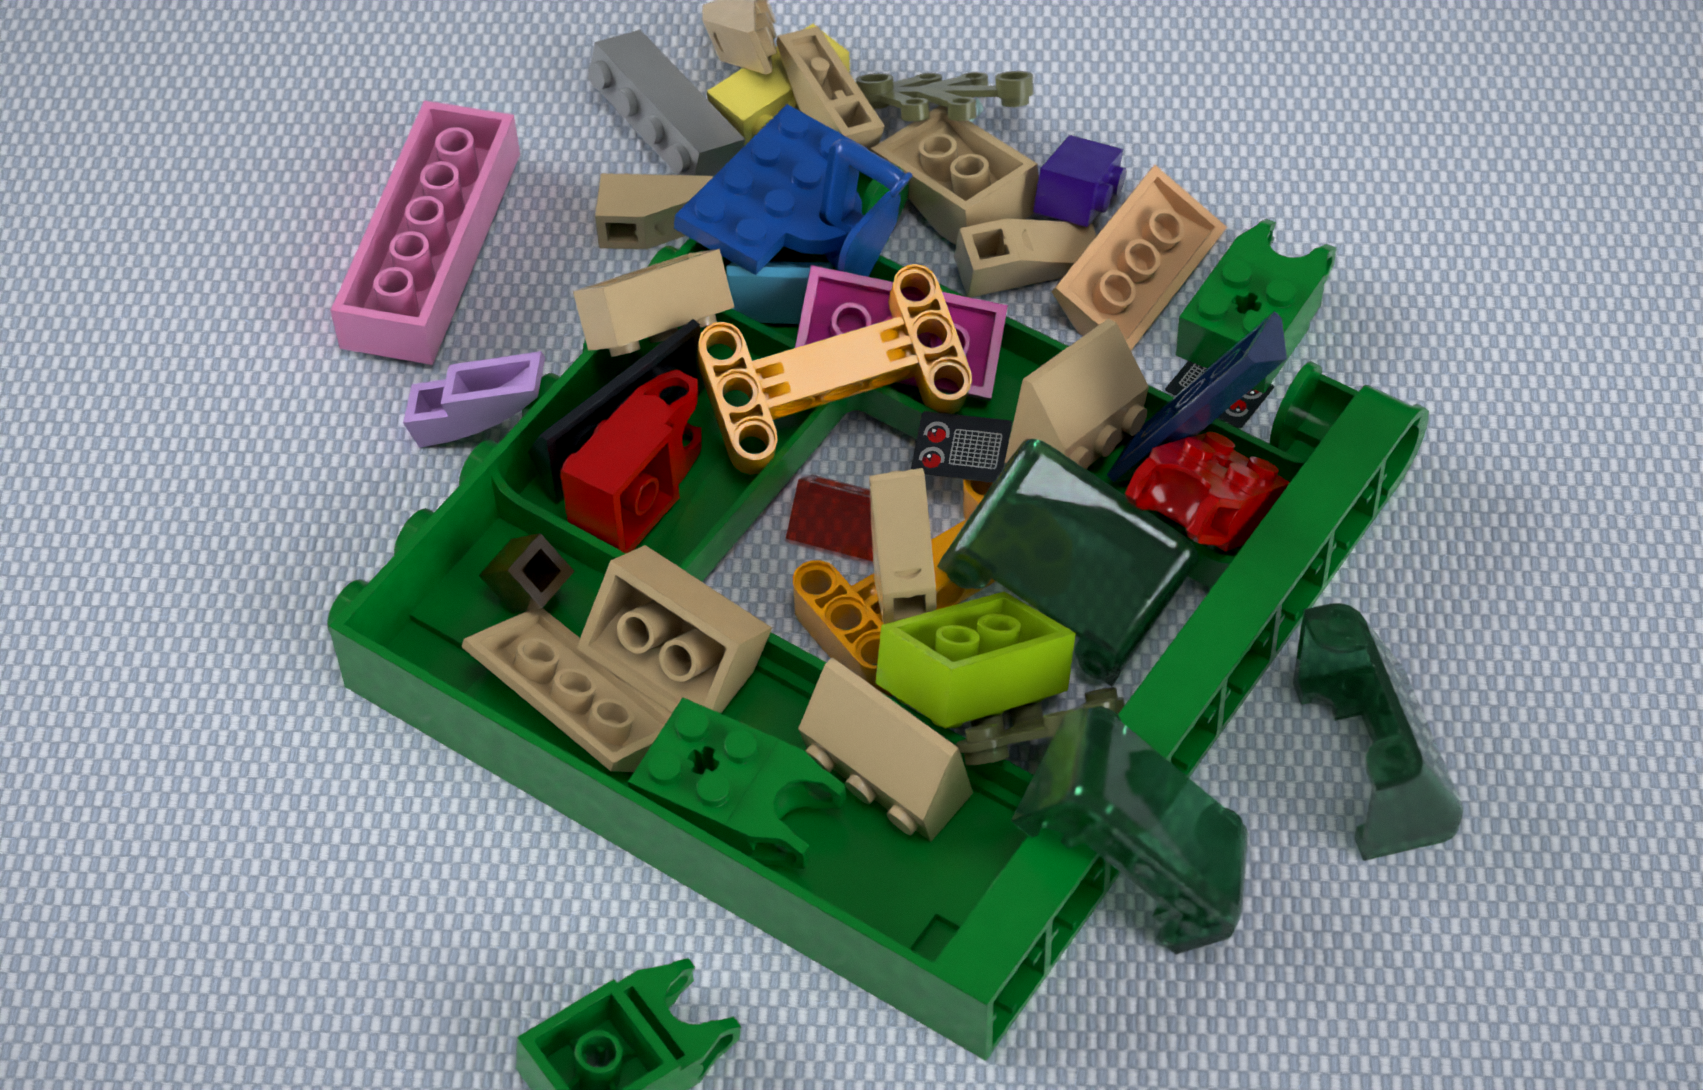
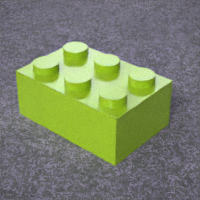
[875,591,1076,728]

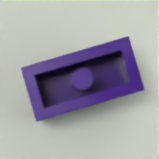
[1033,135,1126,227]

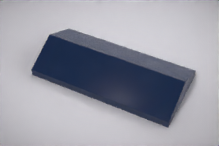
[1107,311,1287,482]

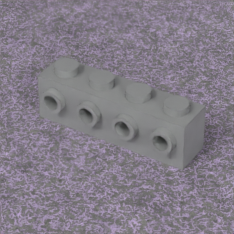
[588,30,745,176]

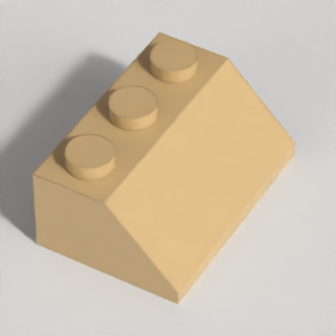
[1005,319,1149,491]
[576,545,772,713]
[798,657,973,842]

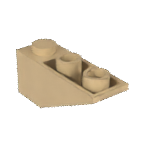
[702,0,777,74]
[595,173,714,249]
[954,218,1096,298]
[869,468,937,625]

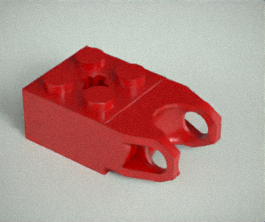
[561,370,702,553]
[1125,432,1290,551]

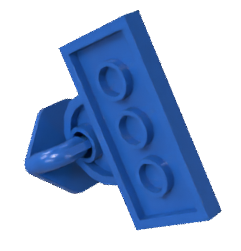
[674,104,912,277]

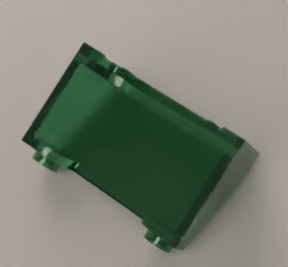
[937,438,1199,687]
[1293,603,1463,861]
[1011,706,1249,954]

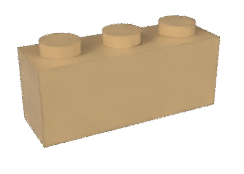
[573,249,734,356]

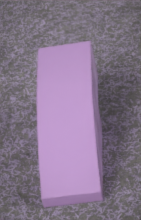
[403,351,545,448]

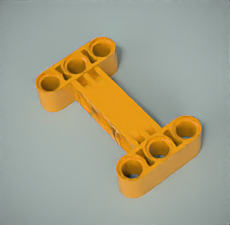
[697,264,972,475]
[793,469,1072,696]

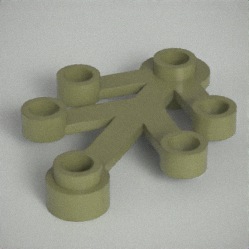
[856,71,1034,122]
[956,687,1125,765]

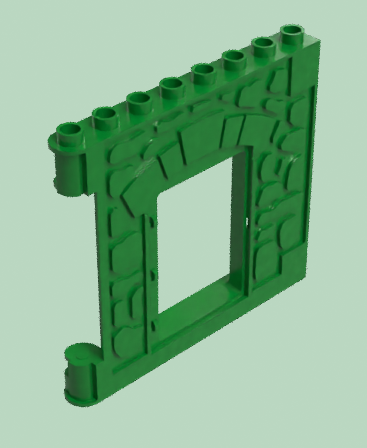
[327,164,1429,1061]

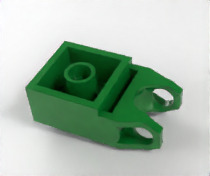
[1176,218,1337,394]
[628,697,847,869]
[516,958,741,1090]

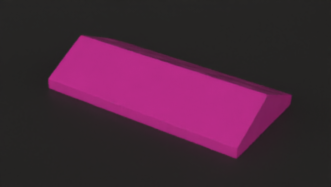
[795,265,1008,401]

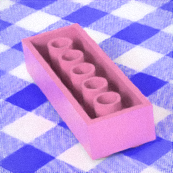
[330,100,520,365]

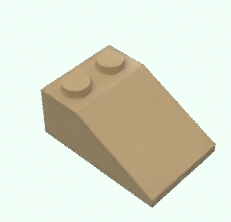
[871,105,1039,245]

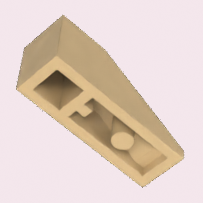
[776,26,885,151]

